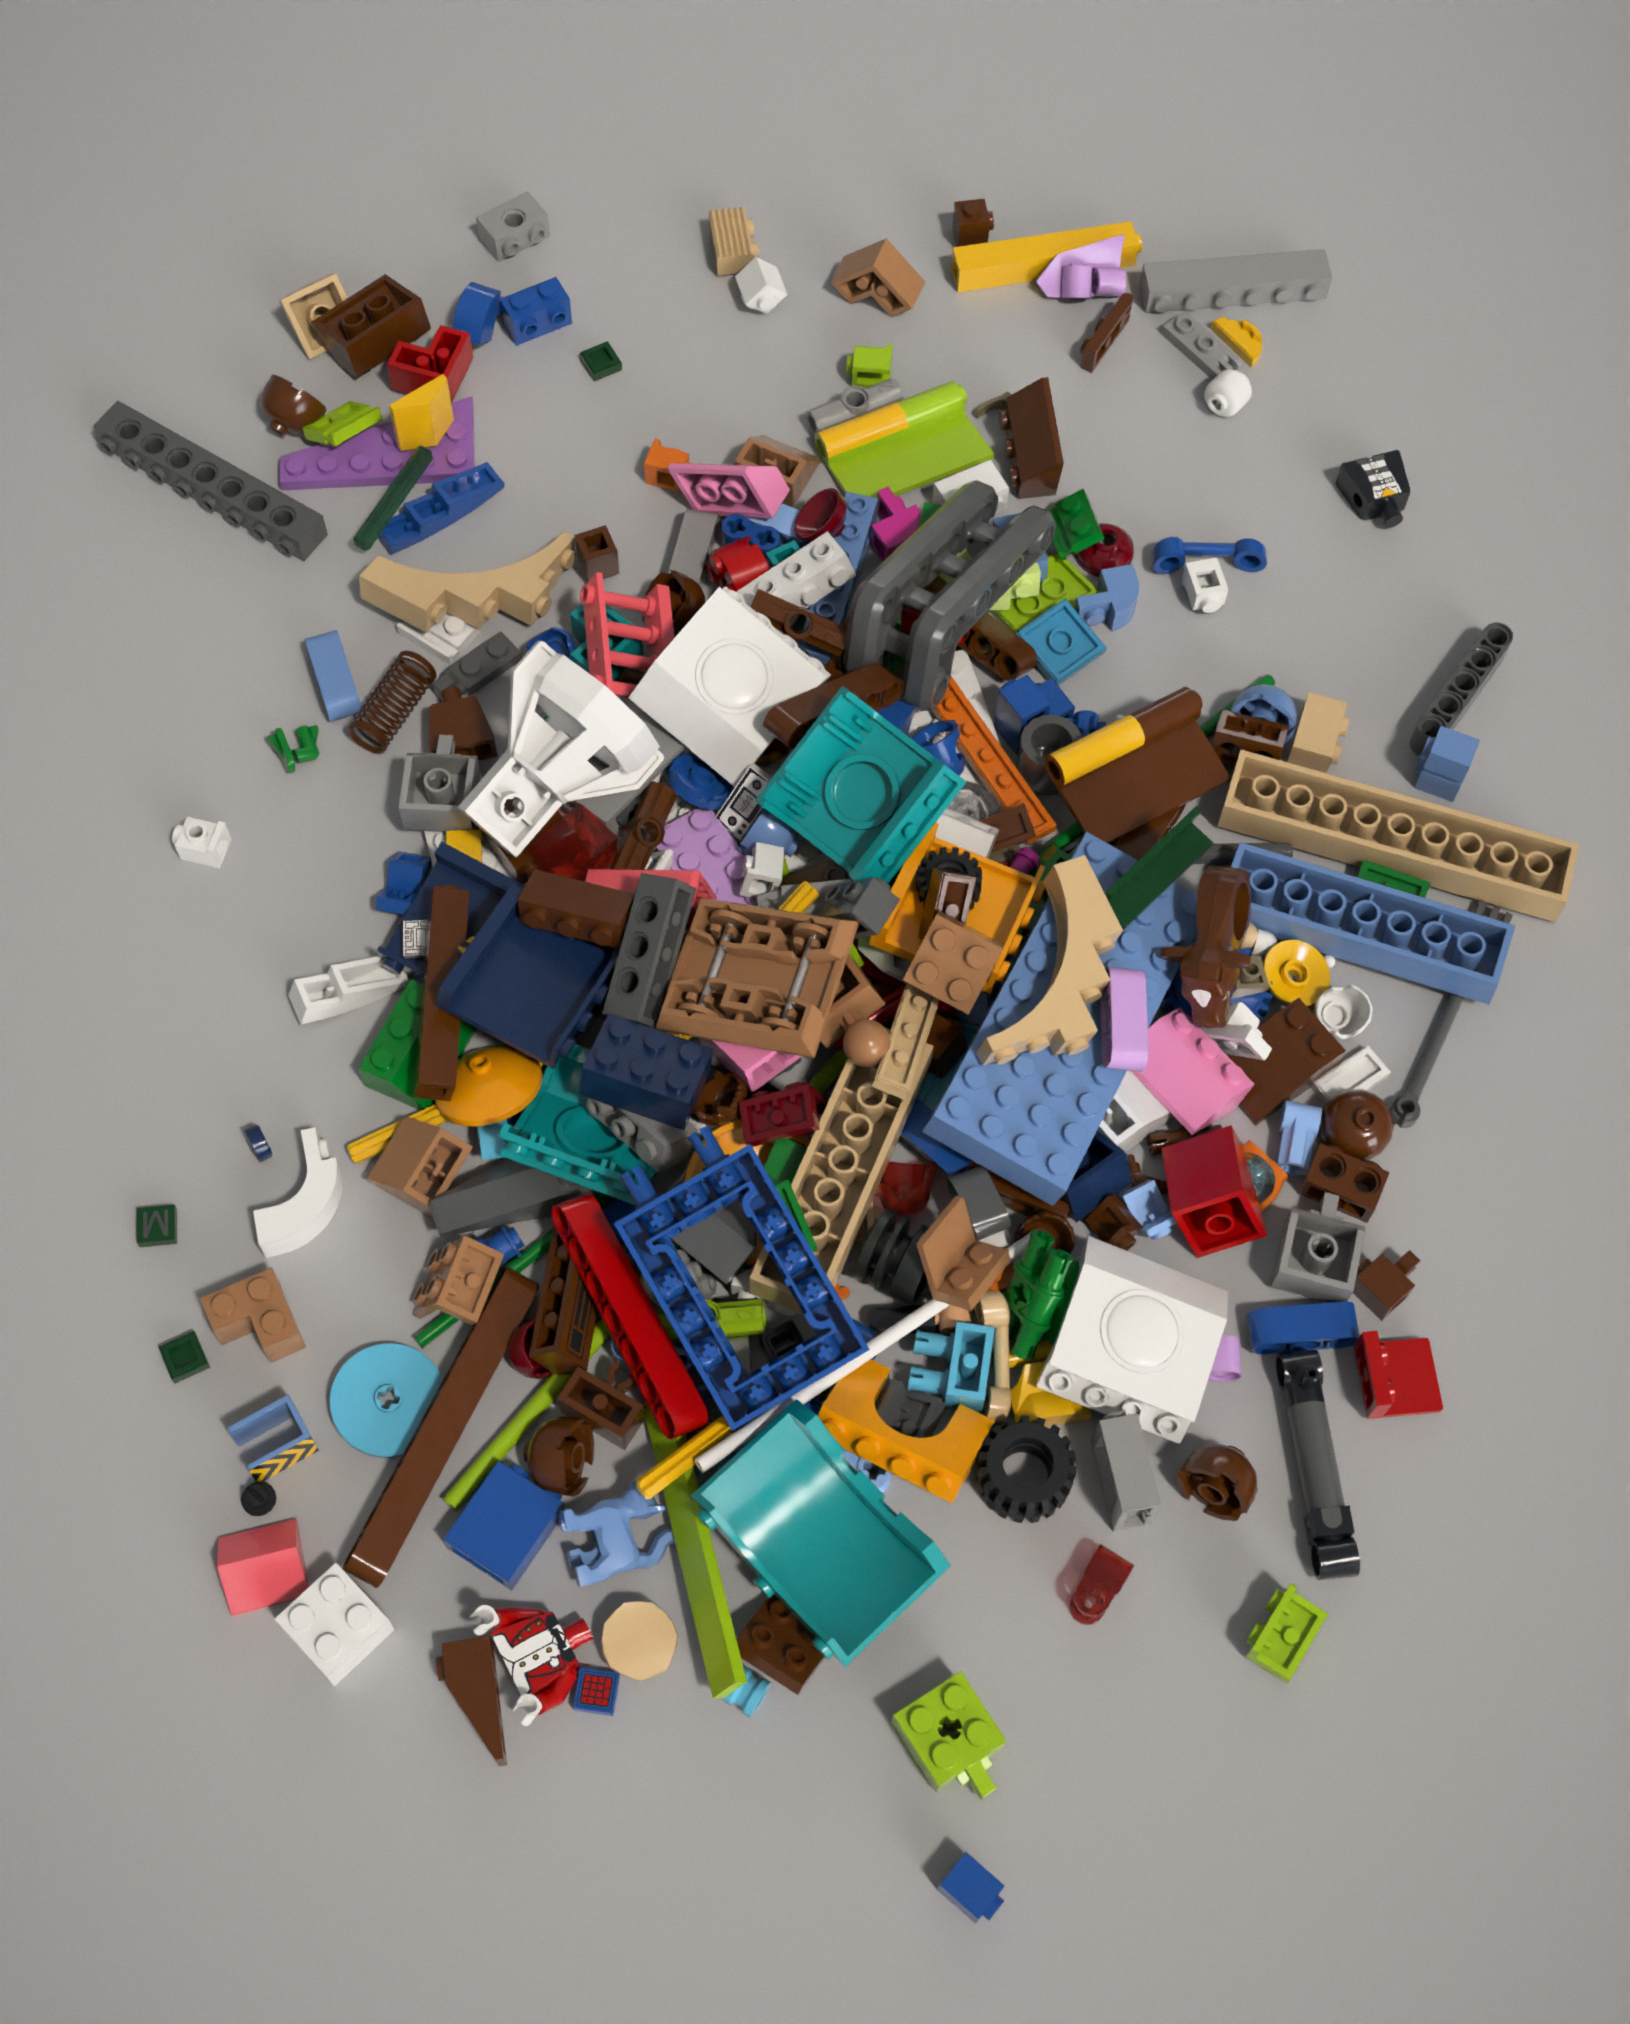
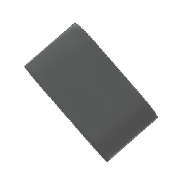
[947,1165,1011,1241]

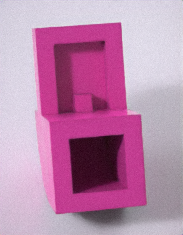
[870,487,921,562]

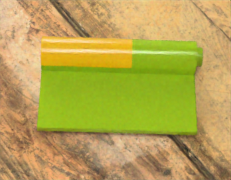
[814,381,994,498]

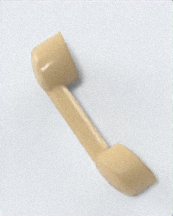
[974,1290,1012,1425]

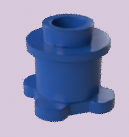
[476,1224,525,1271]

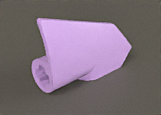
[1035,234,1126,298]

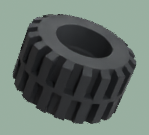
[975,1416,1077,1523]

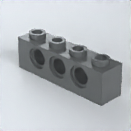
[602,873,696,1029]

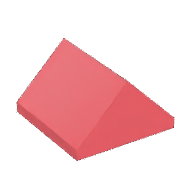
[217,1519,309,1616]

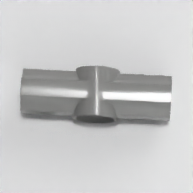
[806,378,904,435]

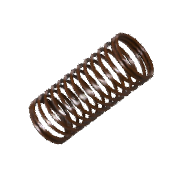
[347,651,437,754]

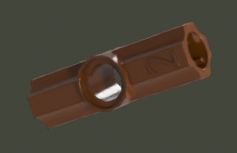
[750,588,847,657]
[609,781,677,870]

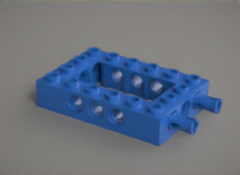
[614,1125,870,1431]

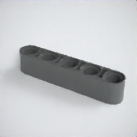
[1410,622,1513,756]

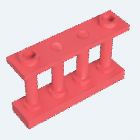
[580,572,674,697]

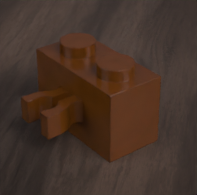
[557,1361,645,1450]

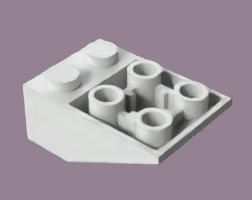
[1097,1070,1174,1152]

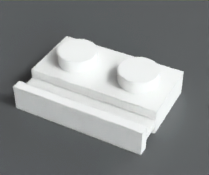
[396,613,480,665]

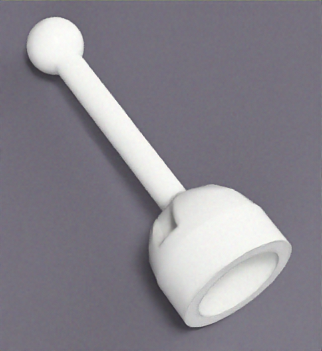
[1250,928,1335,968]

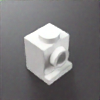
[1181,557,1229,613]
[172,816,232,869]
[739,842,784,899]

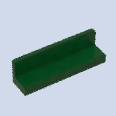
[1105,806,1213,931]

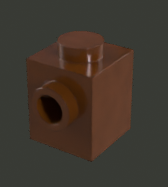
[952,198,994,247]
[575,525,619,581]

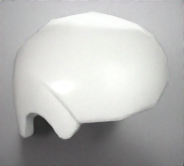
[1313,985,1373,1040]

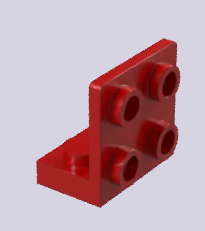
[1353,1331,1443,1419]

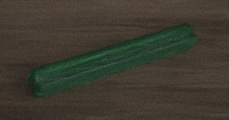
[353,446,433,551]

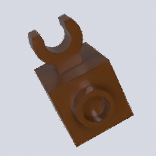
[1353,1250,1421,1321]

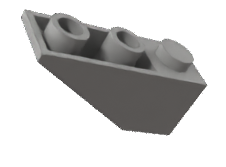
[585,1097,697,1173]

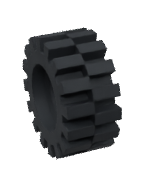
[916,847,982,911]

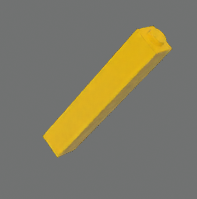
[951,221,1142,292]

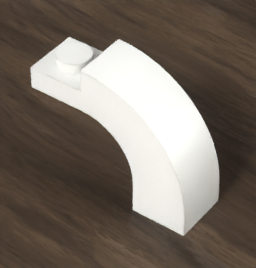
[253,1127,343,1258]

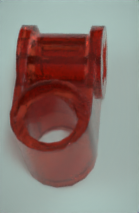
[1069,1544,1134,1625]

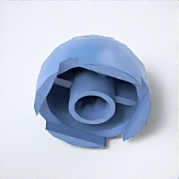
[1230,684,1297,747]
[736,809,802,857]

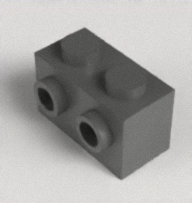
[819,877,900,939]

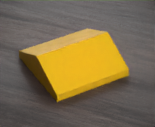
[389,374,454,451]

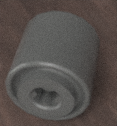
[1016,715,1082,795]

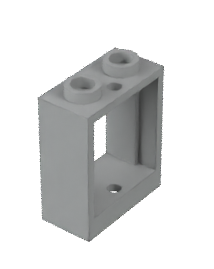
[1091,1411,1161,1532]

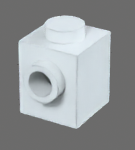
[735,257,788,314]

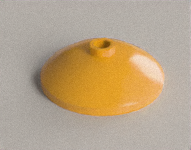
[435,1045,543,1127]

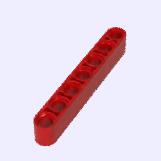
[552,1193,708,1440]

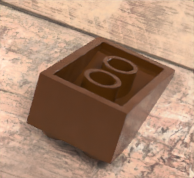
[1227,998,1346,1126]

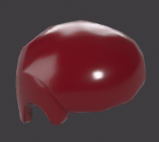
[508,1319,552,1379]

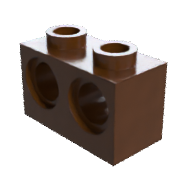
[1212,710,1289,767]
[1298,1143,1390,1223]

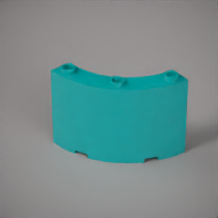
[691,1399,951,1667]

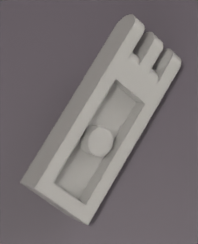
[1161,311,1242,380]

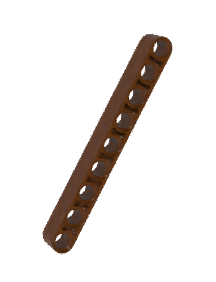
[342,1266,540,1588]

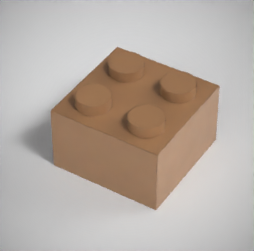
[903,911,1005,1015]

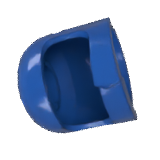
[911,720,965,776]

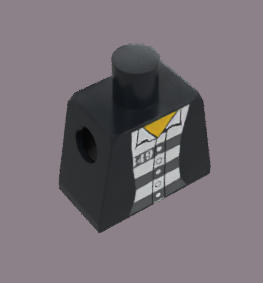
[1336,450,1410,528]

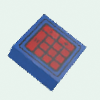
[573,1667,620,1716]

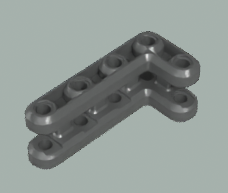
[843,480,1056,711]

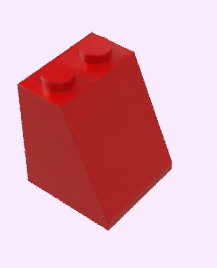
[1162,1125,1268,1258]

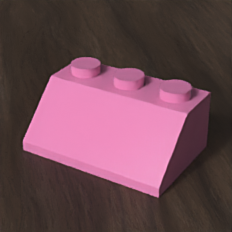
[668,463,790,519]
[1131,1008,1254,1135]

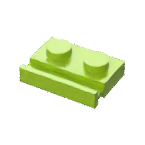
[302,401,383,446]

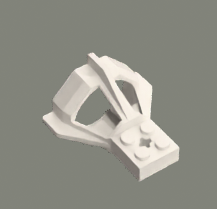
[457,641,664,858]

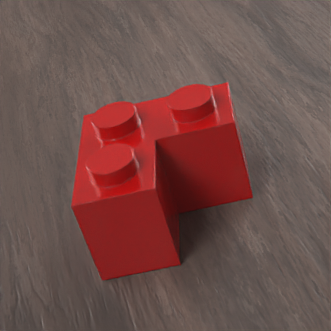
[387,325,473,403]

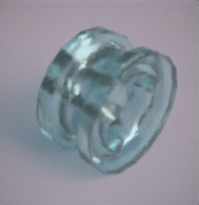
[1247,1155,1275,1193]

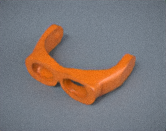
[1242,1140,1288,1212]

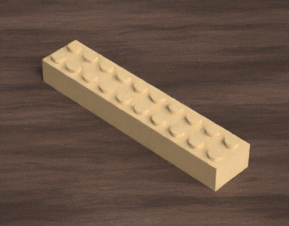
[1217,749,1580,922]

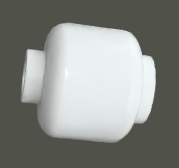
[1204,369,1252,417]

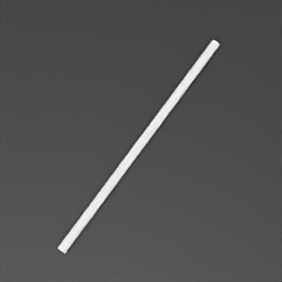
[694,1232,1031,1473]

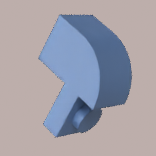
[1074,564,1139,632]

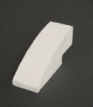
[288,956,409,1024]

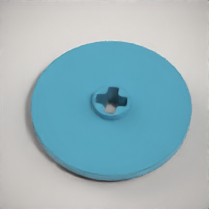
[330,1343,443,1458]

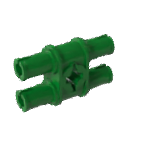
[1002,1230,1073,1360]

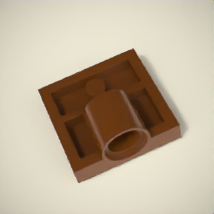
[736,1594,825,1695]

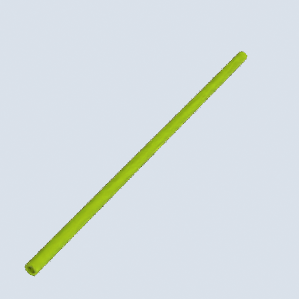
[442,1048,848,1511]

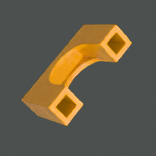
[818,1359,995,1504]

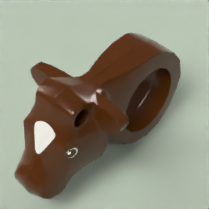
[1160,866,1251,1029]

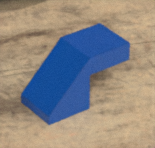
[376,851,432,915]

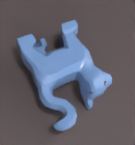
[558,1479,676,1587]

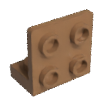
[917,1196,1011,1311]
[413,1235,504,1325]

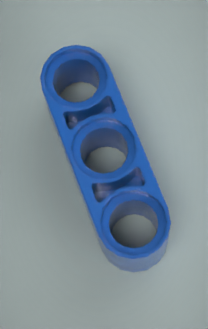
[1246,1301,1360,1354]

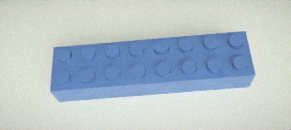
[1231,842,1516,1005]

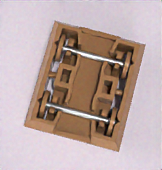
[656,897,859,1058]

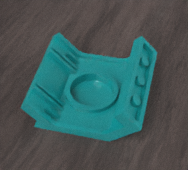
[755,686,966,884]
[498,1044,658,1206]

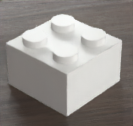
[274,1563,395,1686]

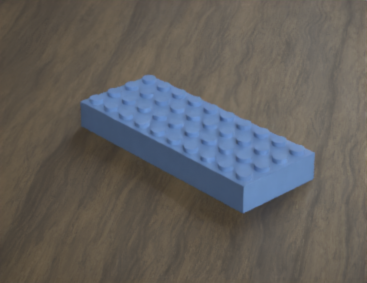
[922,831,1198,1206]

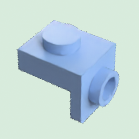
[1118,1179,1177,1240]

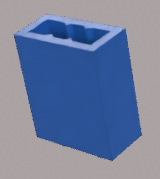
[443,1461,565,1591]

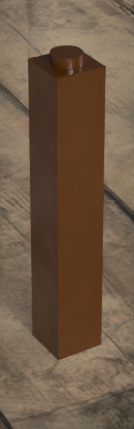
[413,885,470,1101]

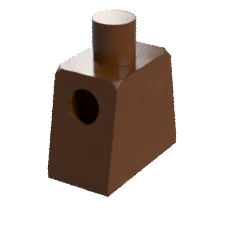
[429,687,498,761]

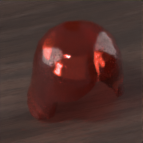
[878,1162,937,1216]

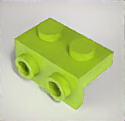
[1245,1583,1328,1684]

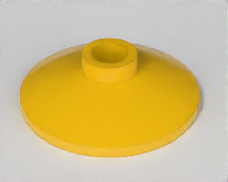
[1263,940,1330,1007]

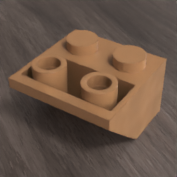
[734,435,821,507]
[366,1116,473,1217]

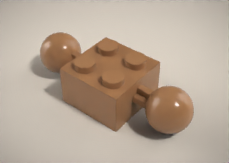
[785,934,891,1067]

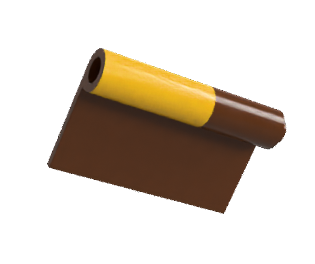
[1045,687,1231,843]

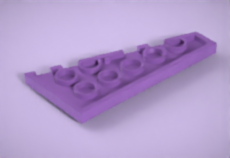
[280,396,475,490]

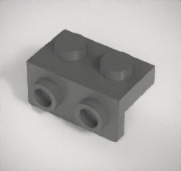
[877,1378,946,1438]

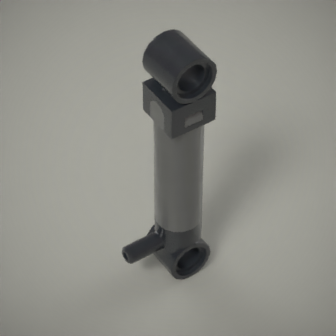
[1276,1350,1360,1580]

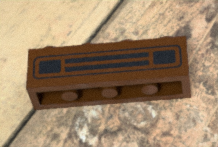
[528,1226,598,1376]

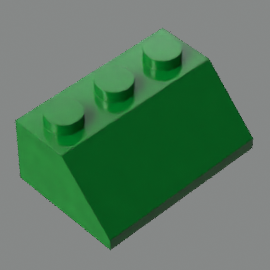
[358,979,477,1111]

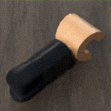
[868,1305,974,1336]

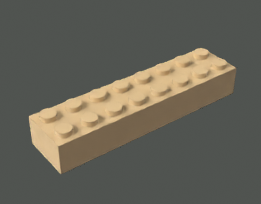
[749,1027,934,1315]

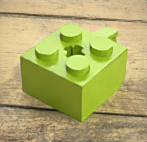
[891,1671,1007,1800]

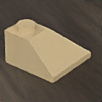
[279,273,348,359]

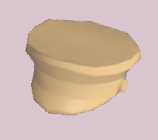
[601,1602,679,1682]

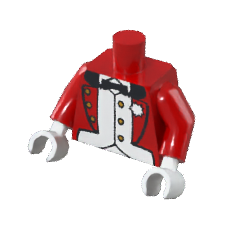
[469,1605,593,1726]

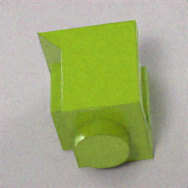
[846,342,893,388]

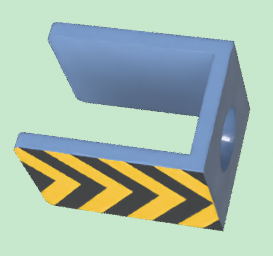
[227,1394,319,1482]

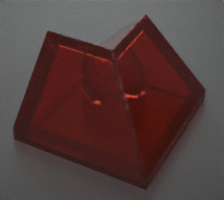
[528,803,618,881]

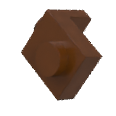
[1085,1194,1143,1251]

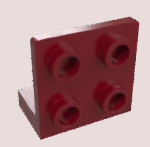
[739,1082,829,1147]

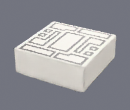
[403,920,427,959]

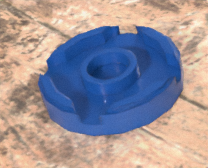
[667,754,733,810]

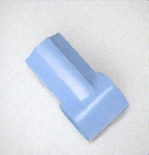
[1276,1100,1322,1176]

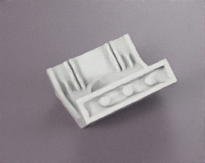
[629,586,831,787]
[1036,1236,1228,1444]

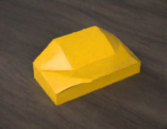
[1010,1361,1092,1426]

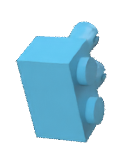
[908,1321,995,1414]

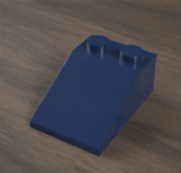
[1059,1131,1133,1223]

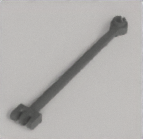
[1390,900,1513,1128]

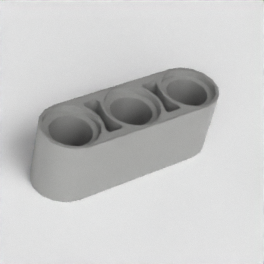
[668,508,720,589]

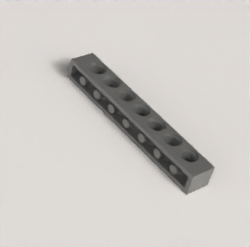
[93,400,328,561]

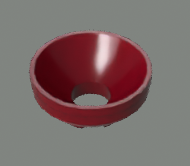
[794,488,846,544]
[1074,523,1134,577]

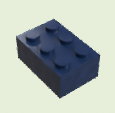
[579,1013,713,1131]

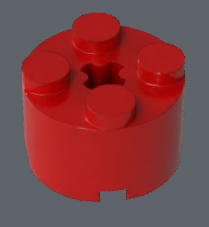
[705,536,770,592]

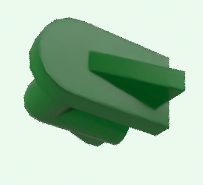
[267,725,319,774]

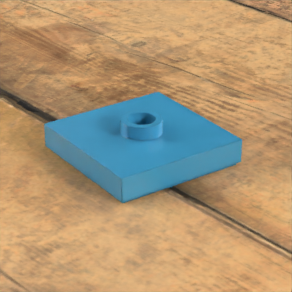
[1016,598,1107,686]

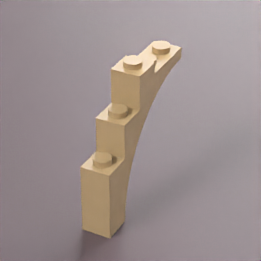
[359,531,577,633]
[976,855,1123,1066]

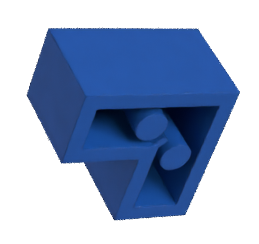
[994,675,1075,756]

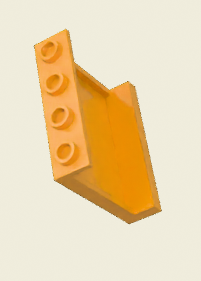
[869,822,1045,994]

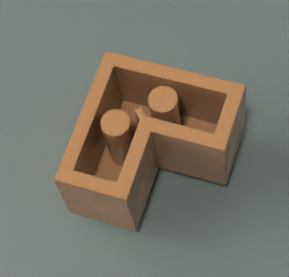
[831,238,925,317]
[200,1267,306,1363]

